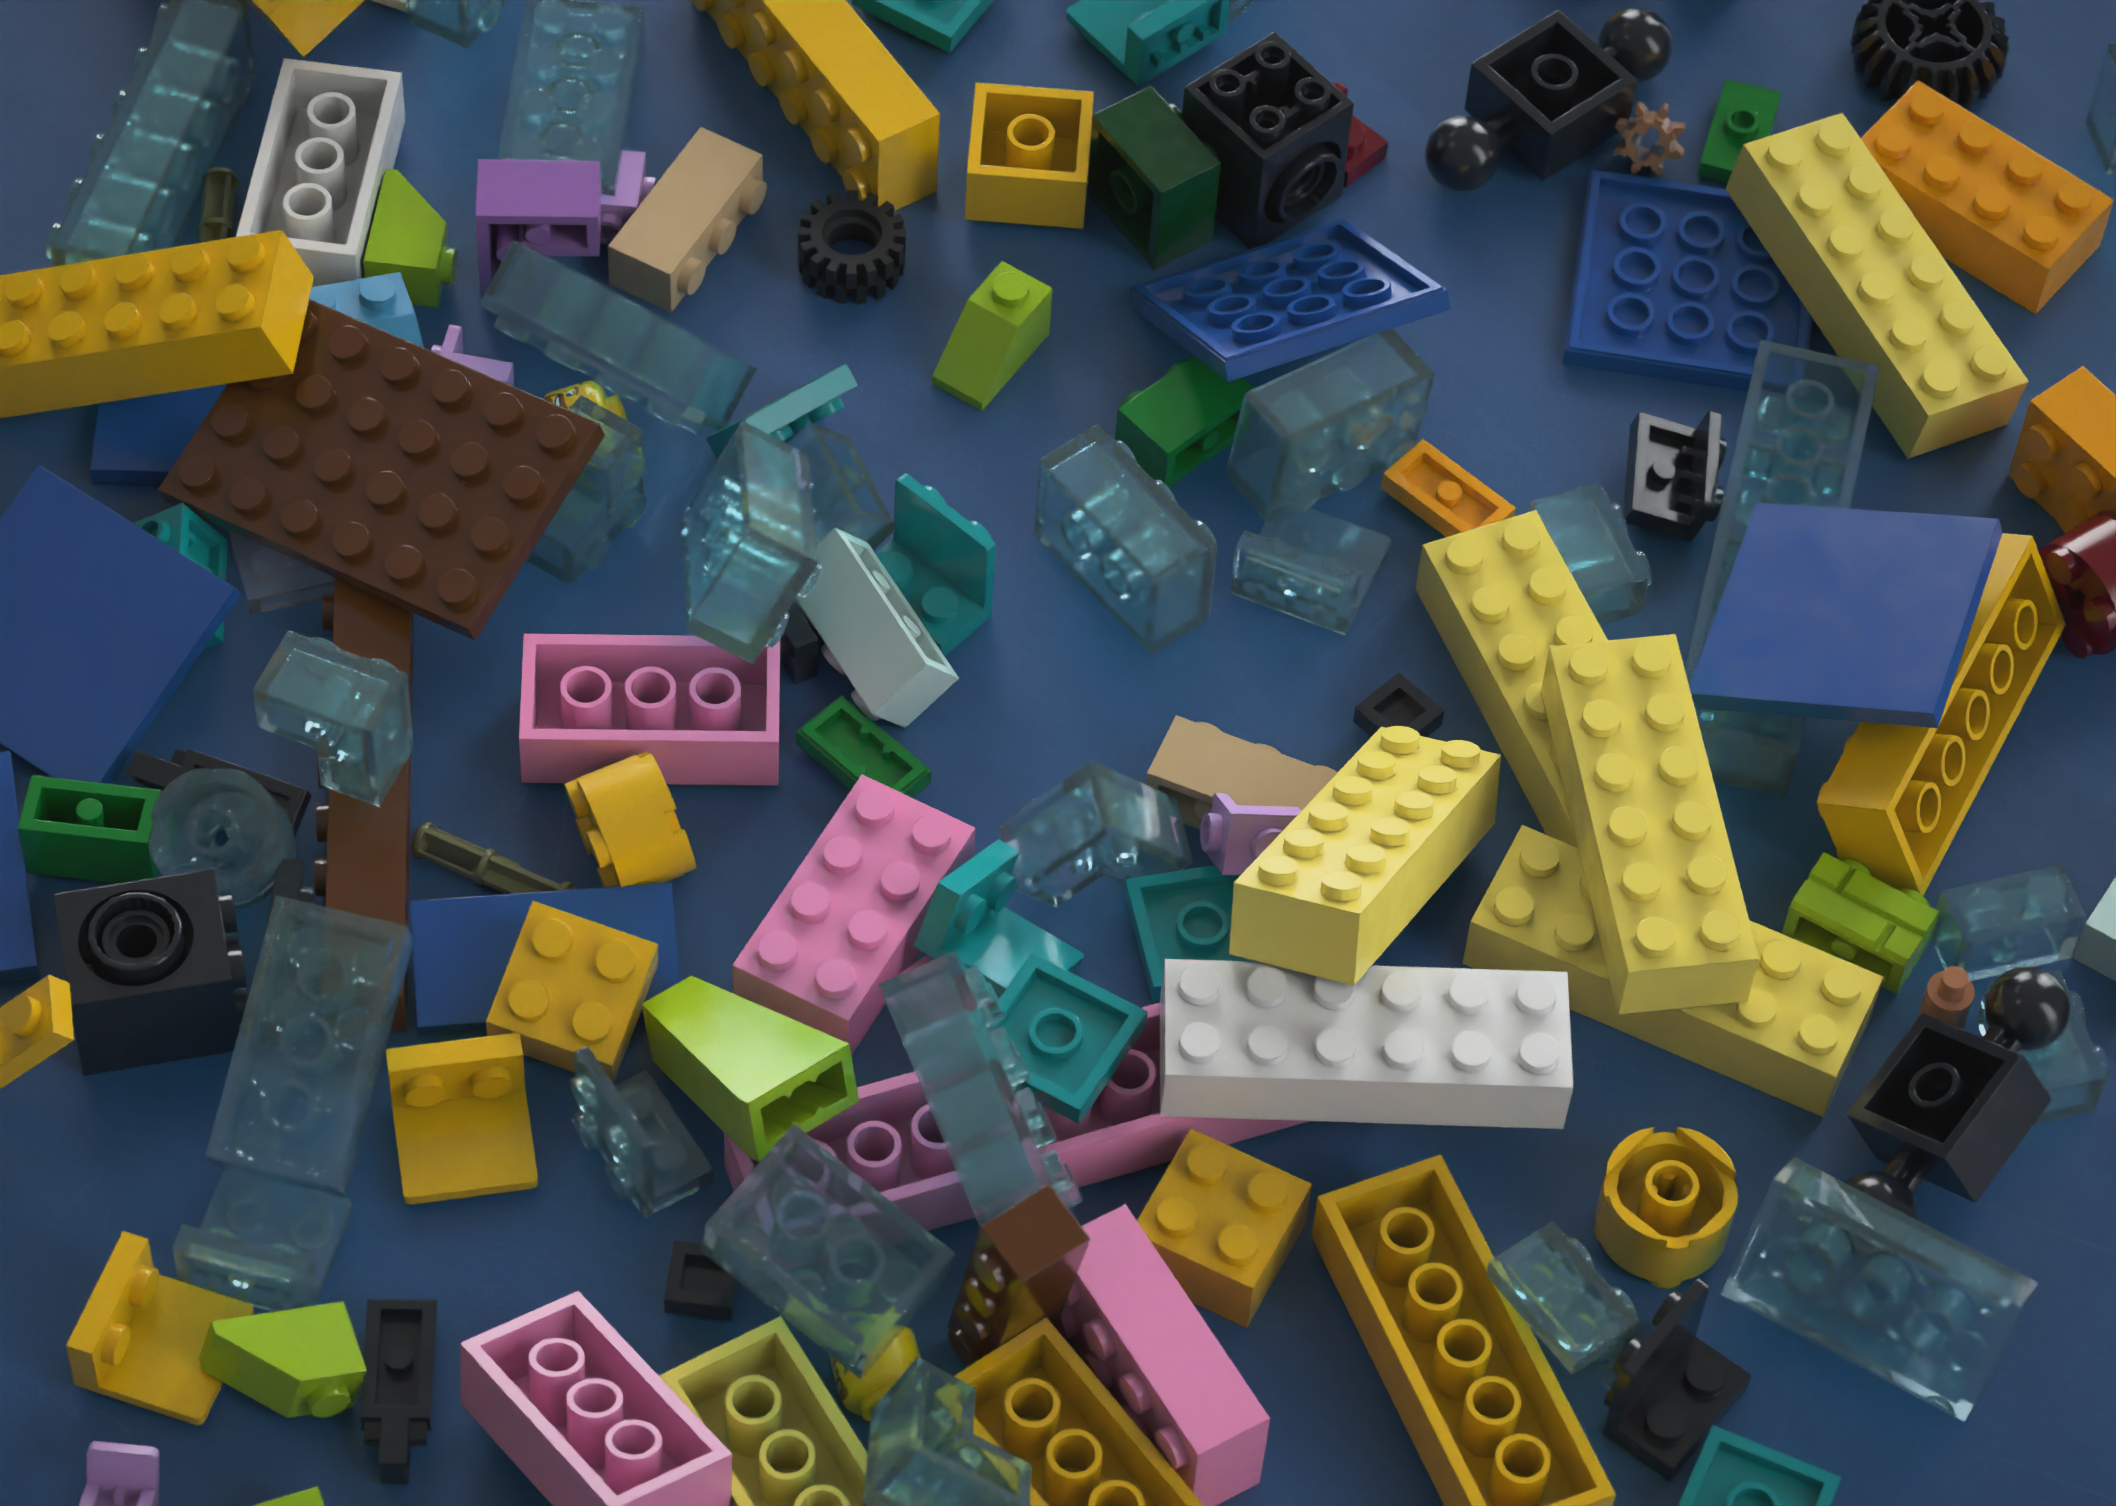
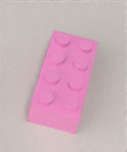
[519,634,780,786]
[732,775,976,1056]
[1056,1204,1270,1506]
[460,1291,732,1506]

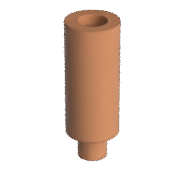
[1915,966,1975,1029]

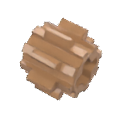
[1614,101,1686,176]

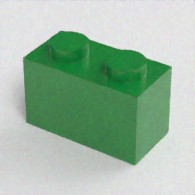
[1114,356,1258,491]
[17,775,169,883]

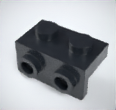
[1623,410,1727,542]

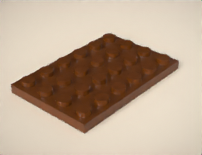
[158,299,605,640]

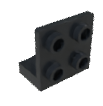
[1603,1278,1751,1481]

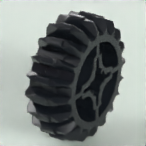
[1850,0,2009,110]

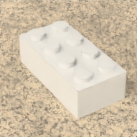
[236,58,405,287]

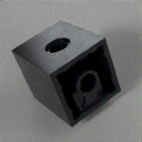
[1182,31,1354,249]
[54,869,252,1076]

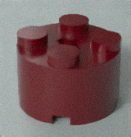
[2039,510,2116,659]

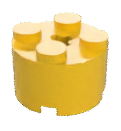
[564,751,697,887]
[1594,1127,1738,1289]

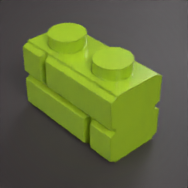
[1782,852,1940,994]

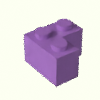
[475,158,602,294]

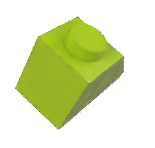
[363,168,458,308]
[932,261,1053,411]
[199,1301,367,1418]

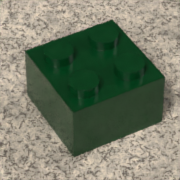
[1087,86,1222,270]

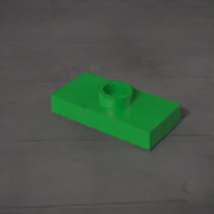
[1697,78,1782,184]
[796,695,931,798]

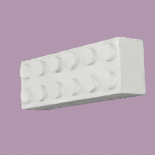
[1160,959,1573,1129]

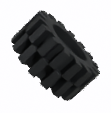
[798,190,906,304]

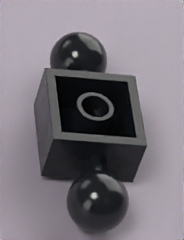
[1425,8,1673,191]
[1831,966,2070,1257]

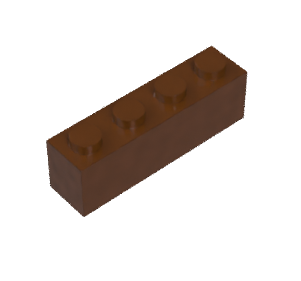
[947,1184,1090,1366]

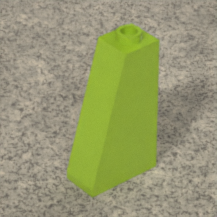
[641,976,859,1162]

